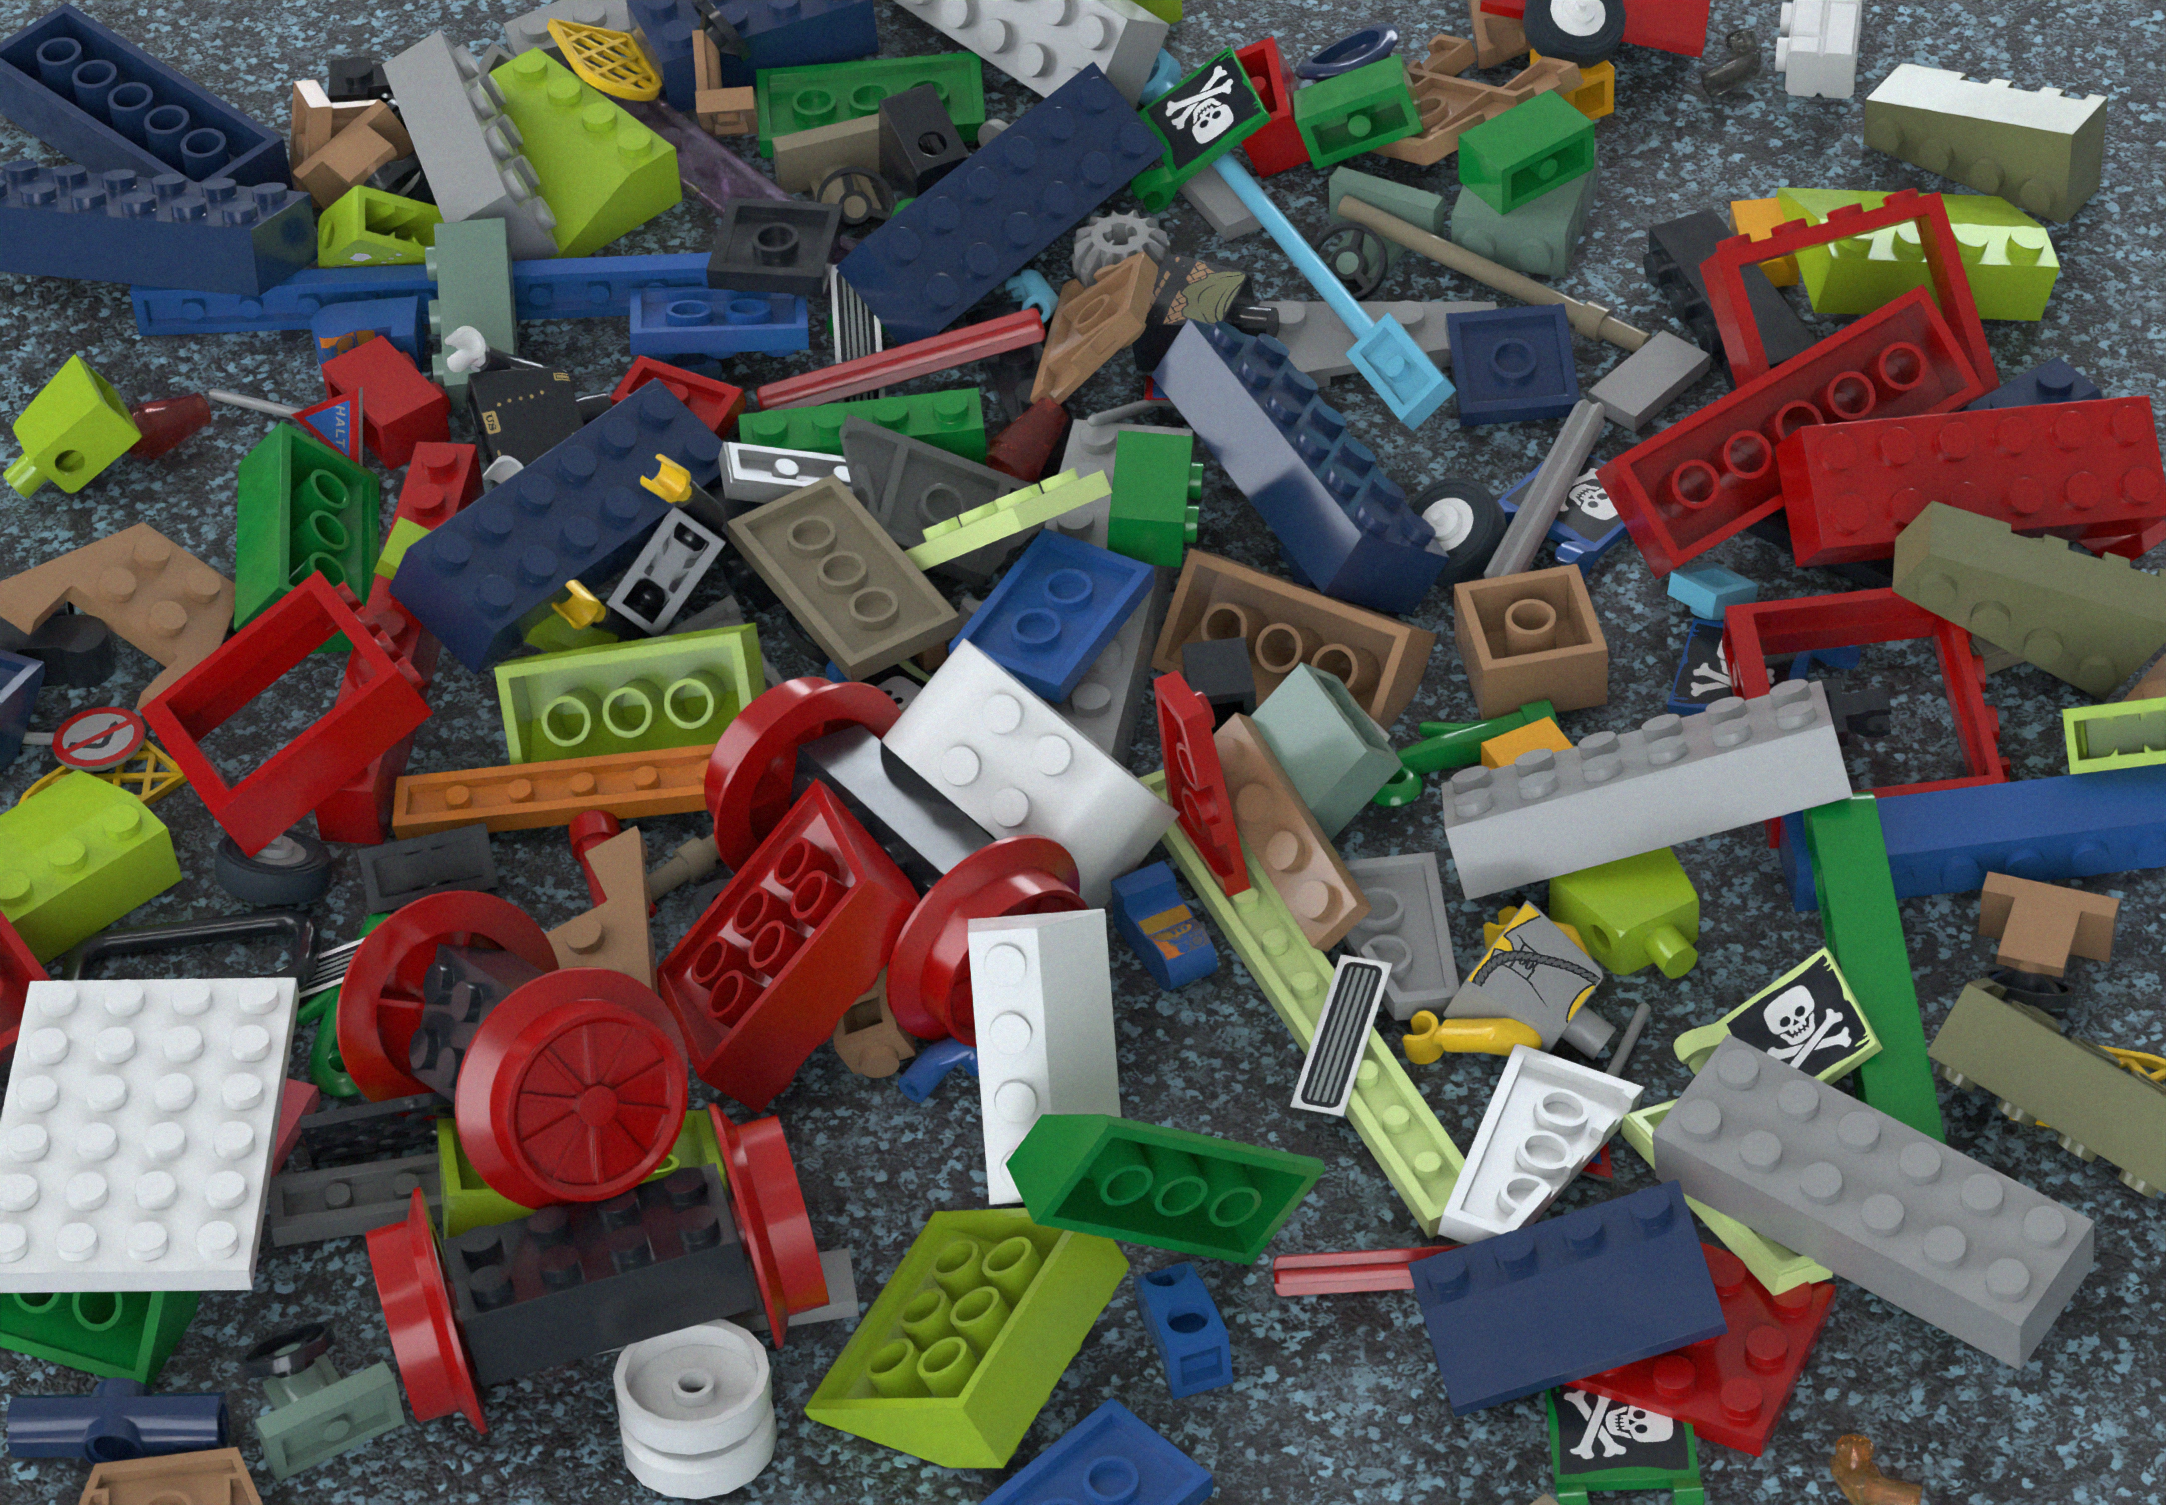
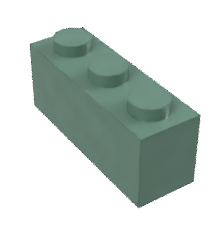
[425,217,519,409]

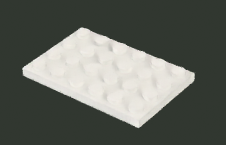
[0,978,299,1293]

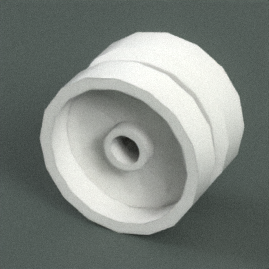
[613,1319,777,1499]

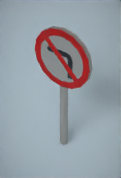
[22,707,146,772]

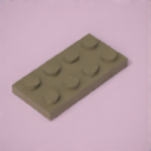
[727,474,961,682]

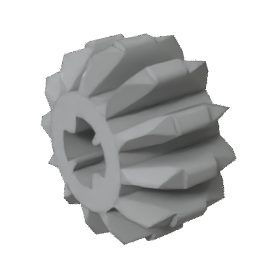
[1072,209,1171,289]

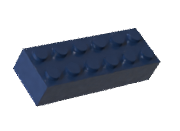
[0,2,294,191]
[835,61,1167,346]
[0,160,318,297]
[1151,318,1450,616]
[388,377,723,675]

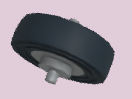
[214,830,332,905]

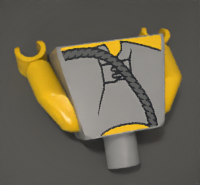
[1402,900,1617,1064]

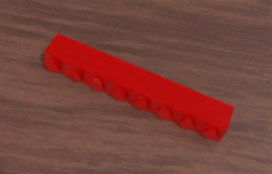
[314,442,485,844]

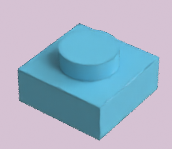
[1667,561,1759,620]

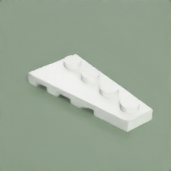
[1437,1044,1645,1245]

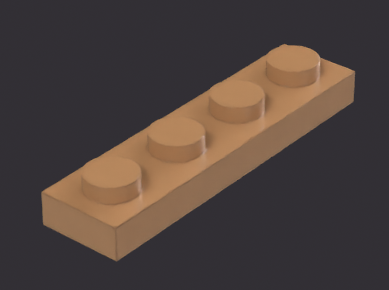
[1213,713,1373,952]

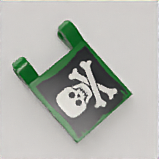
[1131,46,1272,214]
[1544,1384,1705,1505]

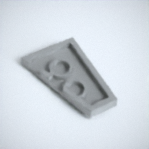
[1342,852,1460,1021]

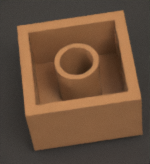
[1454,564,1608,720]

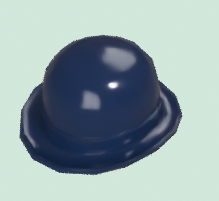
[1294,23,1400,83]

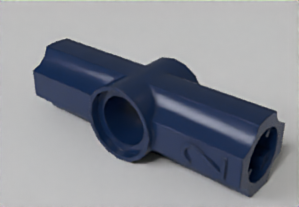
[7,1377,230,1466]

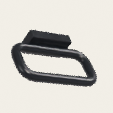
[61,909,321,990]

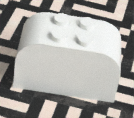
[881,638,1180,910]

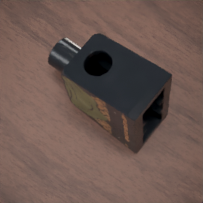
[1132,254,1279,371]

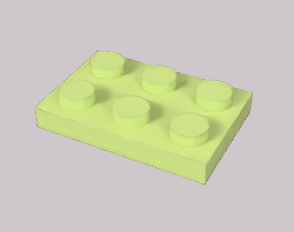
[904,468,1112,571]

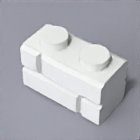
[1775,0,1863,99]

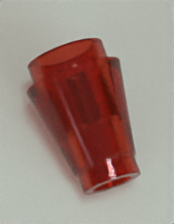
[127,392,211,460]
[985,397,1069,482]

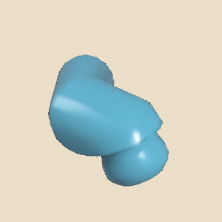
[1005,269,1059,323]

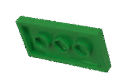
[756,52,986,158]

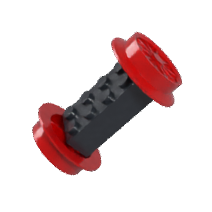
[704,677,1089,1048]
[336,890,689,1210]
[366,1103,830,1435]

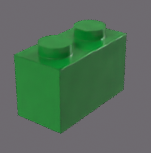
[1293,53,1424,170]
[1458,89,1595,216]
[1107,430,1203,567]

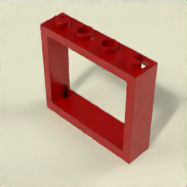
[1699,188,2001,413]
[140,570,434,859]
[1722,587,2011,849]

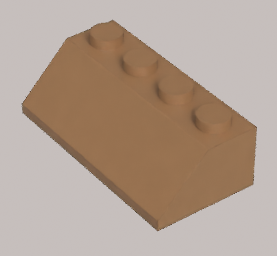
[1150,548,1437,732]

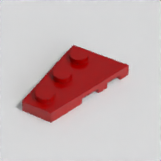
[1153,670,1251,898]

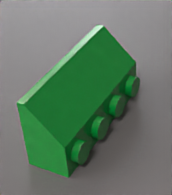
[738,388,988,467]
[234,421,379,655]
[1005,1114,1326,1265]
[0,1291,201,1388]

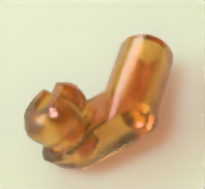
[1830,1434,1923,1505]

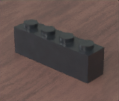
[1643,208,1818,391]

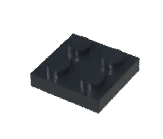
[706,197,845,296]

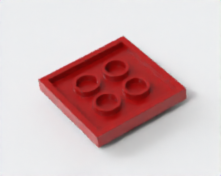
[1564,1242,1836,1458]

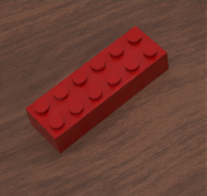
[1595,284,1985,580]
[1775,395,2166,567]

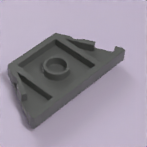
[839,414,1046,588]

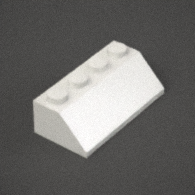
[968,909,1121,1205]

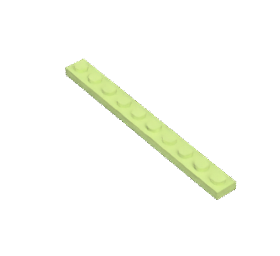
[1138,769,1466,1238]

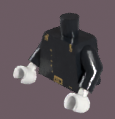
[445,326,613,489]

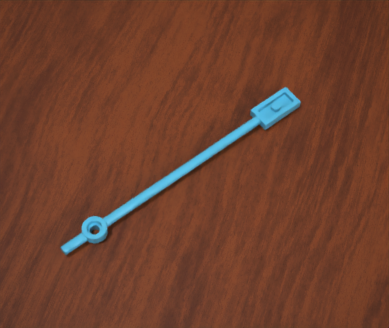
[1138,47,1457,431]

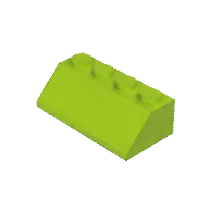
[494,623,766,765]

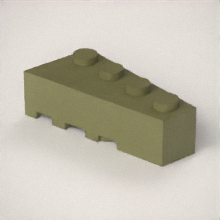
[1863,63,2108,225]
[1892,501,2166,701]
[1927,977,2166,1198]

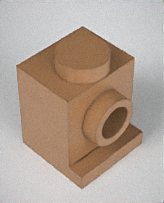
[833,964,916,1078]

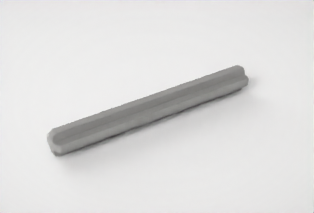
[1484,399,1606,579]

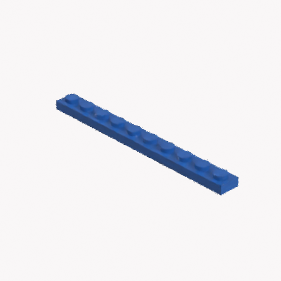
[130,252,712,336]

